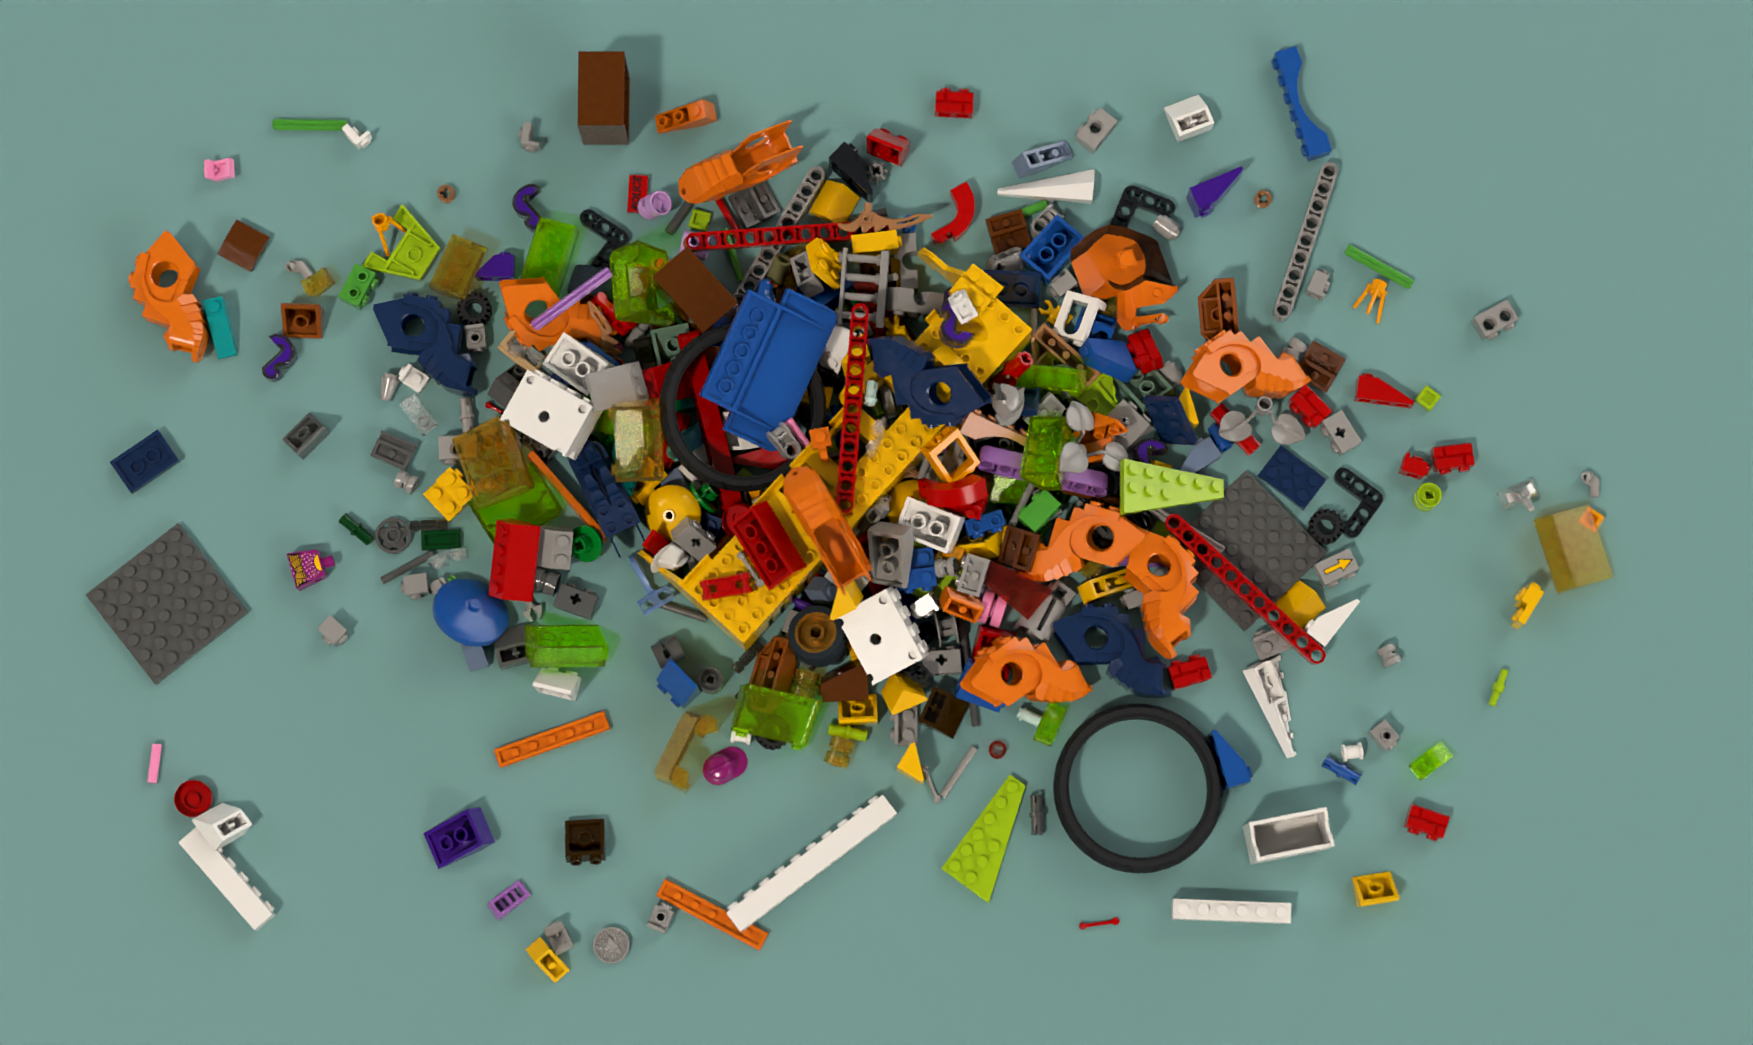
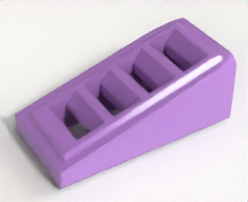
[487,880,531,921]

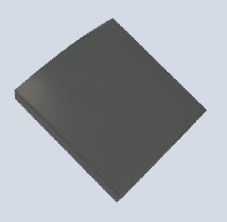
[728,181,781,229]

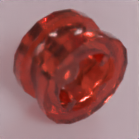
[989,741,1006,759]

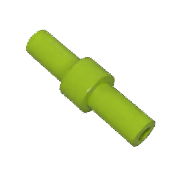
[1488,669,1509,707]

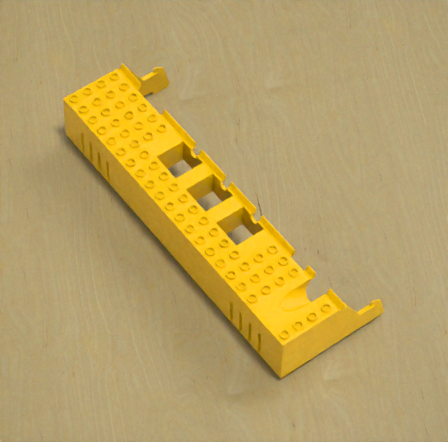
[638,247,1032,651]

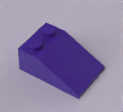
[1186,166,1243,218]
[424,807,495,869]

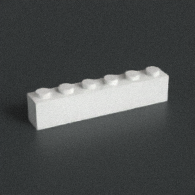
[178,827,276,931]
[1171,899,1291,924]

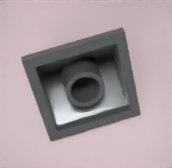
[282,413,330,460]

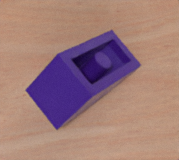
[475,252,516,281]

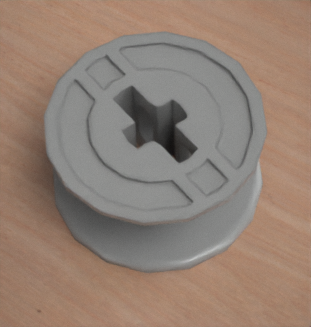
[933,610,959,647]

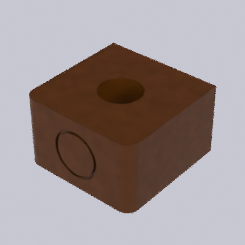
[577,51,630,145]
[652,246,739,334]

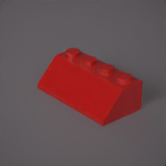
[729,500,807,591]
[488,518,541,602]

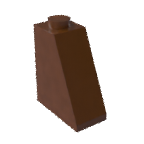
[817,659,869,702]

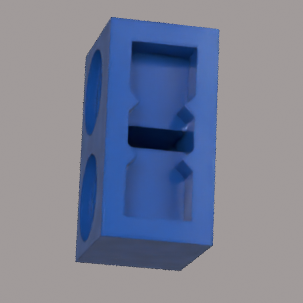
[1073,307,1117,340]

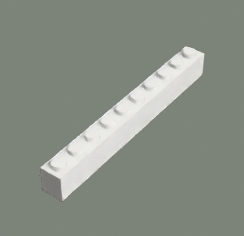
[726,795,897,933]

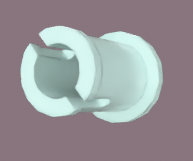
[862,380,878,406]
[1016,706,1042,727]

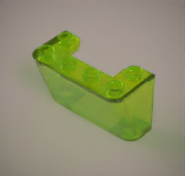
[609,240,675,326]

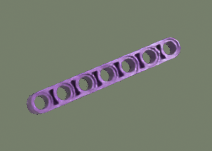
[977,446,1109,498]

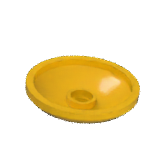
[887,480,943,524]
[644,485,702,542]

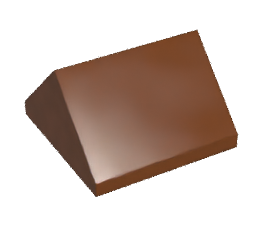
[281,303,324,339]

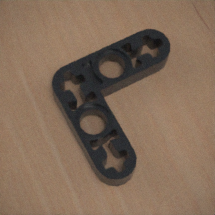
[1110,185,1175,236]
[580,209,628,270]
[1333,468,1383,539]
[900,622,937,688]

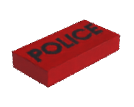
[627,175,648,213]

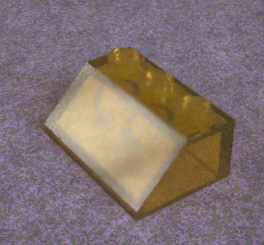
[429,234,488,300]

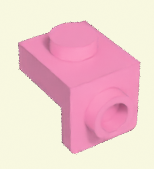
[204,158,235,182]

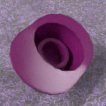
[703,747,748,785]

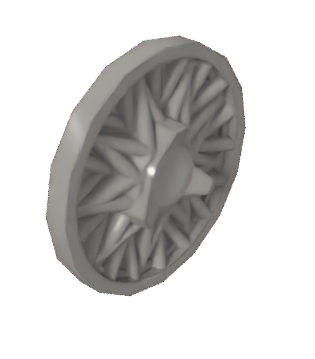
[593,927,630,963]

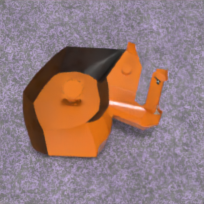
[1071,224,1178,331]

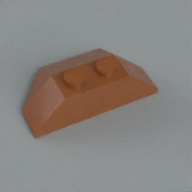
[1198,277,1240,341]
[747,636,797,714]

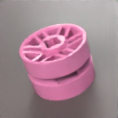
[977,588,1009,629]

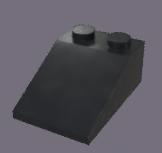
[829,141,873,203]

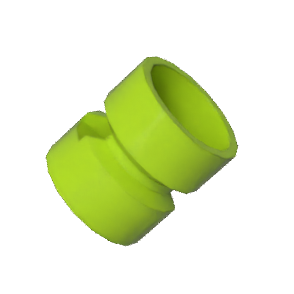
[1413,483,1442,512]

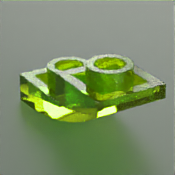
[1033,703,1067,747]
[1409,742,1453,781]

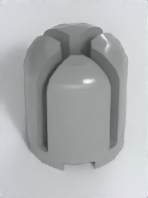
[1013,591,1065,646]

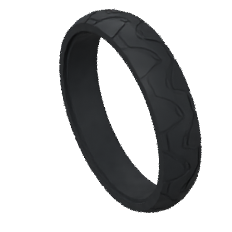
[659,324,827,492]
[1053,703,1223,874]

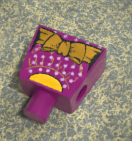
[287,550,336,591]

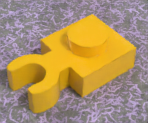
[1038,300,1073,329]
[884,315,909,339]

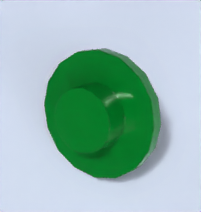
[690,480,720,513]
[571,524,603,563]

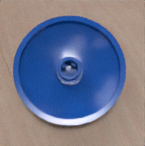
[432,578,509,647]

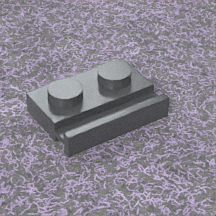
[370,430,417,471]

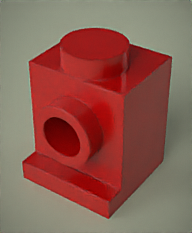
[1399,452,1430,480]

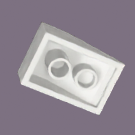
[543,332,616,397]
[897,496,966,554]
[1303,599,1360,648]
[532,666,581,701]

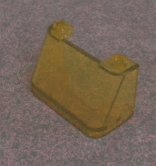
[608,398,664,482]
[654,711,721,794]

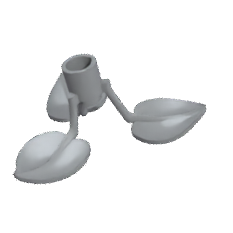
[1218,387,1305,445]
[1059,401,1129,473]

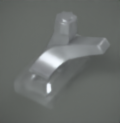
[1496,478,1540,512]

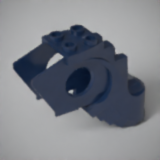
[373,292,478,397]
[867,336,992,428]
[567,434,645,558]
[1053,603,1171,698]

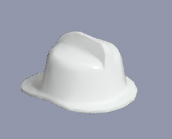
[650,541,689,573]

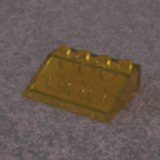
[452,417,535,510]
[1533,505,1613,595]

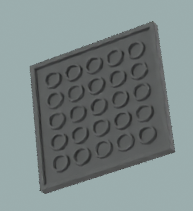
[1180,471,1327,632]
[86,523,249,685]

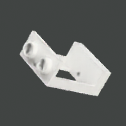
[1053,290,1107,347]

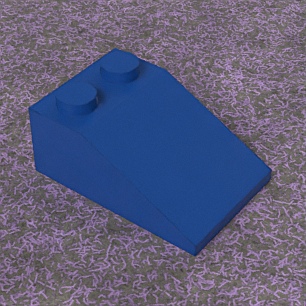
[656,659,700,709]
[1208,730,1252,790]

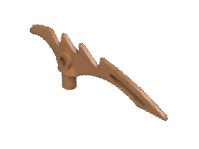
[838,202,933,233]
[588,301,623,363]

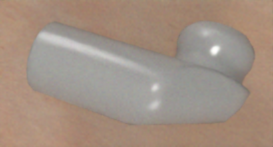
[285,260,313,280]
[1581,471,1600,498]

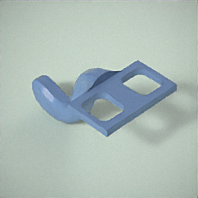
[628,554,675,615]

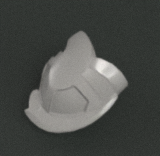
[992,383,1025,426]

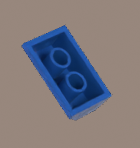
[1019,214,1085,286]

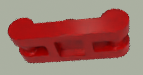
[590,292,637,335]
[699,572,753,601]

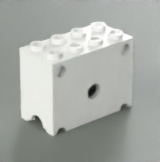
[500,369,603,461]
[837,586,929,685]
[1242,807,1335,865]

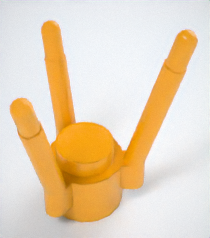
[371,213,406,257]
[1353,279,1387,324]

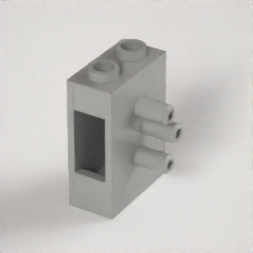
[1093,399,1154,454]

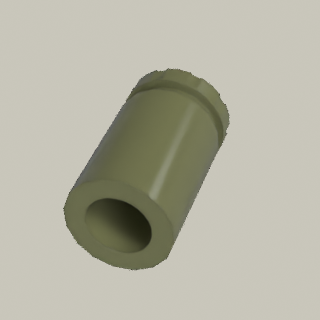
[766,253,791,290]

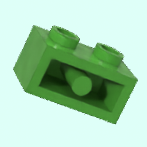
[338,263,379,310]
[1018,489,1062,534]

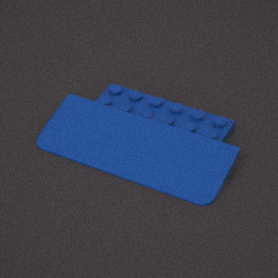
[699,288,837,451]

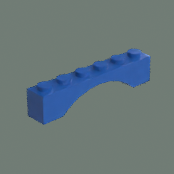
[1271,46,1332,161]

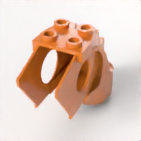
[678,120,803,204]
[128,231,209,363]
[499,276,624,352]
[1180,329,1311,404]
[783,466,873,596]
[1016,500,1145,582]
[1123,527,1199,659]
[959,635,1093,708]

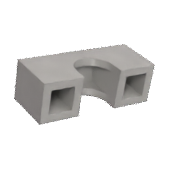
[894,233,918,293]
[886,287,944,319]

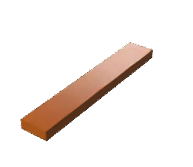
[527,451,608,544]
[494,711,611,768]
[656,879,769,951]

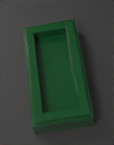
[421,529,461,551]

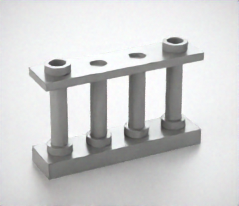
[835,248,890,328]

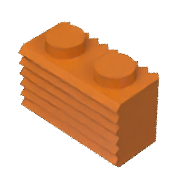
[938,586,984,624]

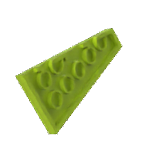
[1120,459,1224,516]
[941,775,1025,903]

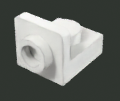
[342,124,373,150]
[948,289,978,325]
[398,363,430,394]

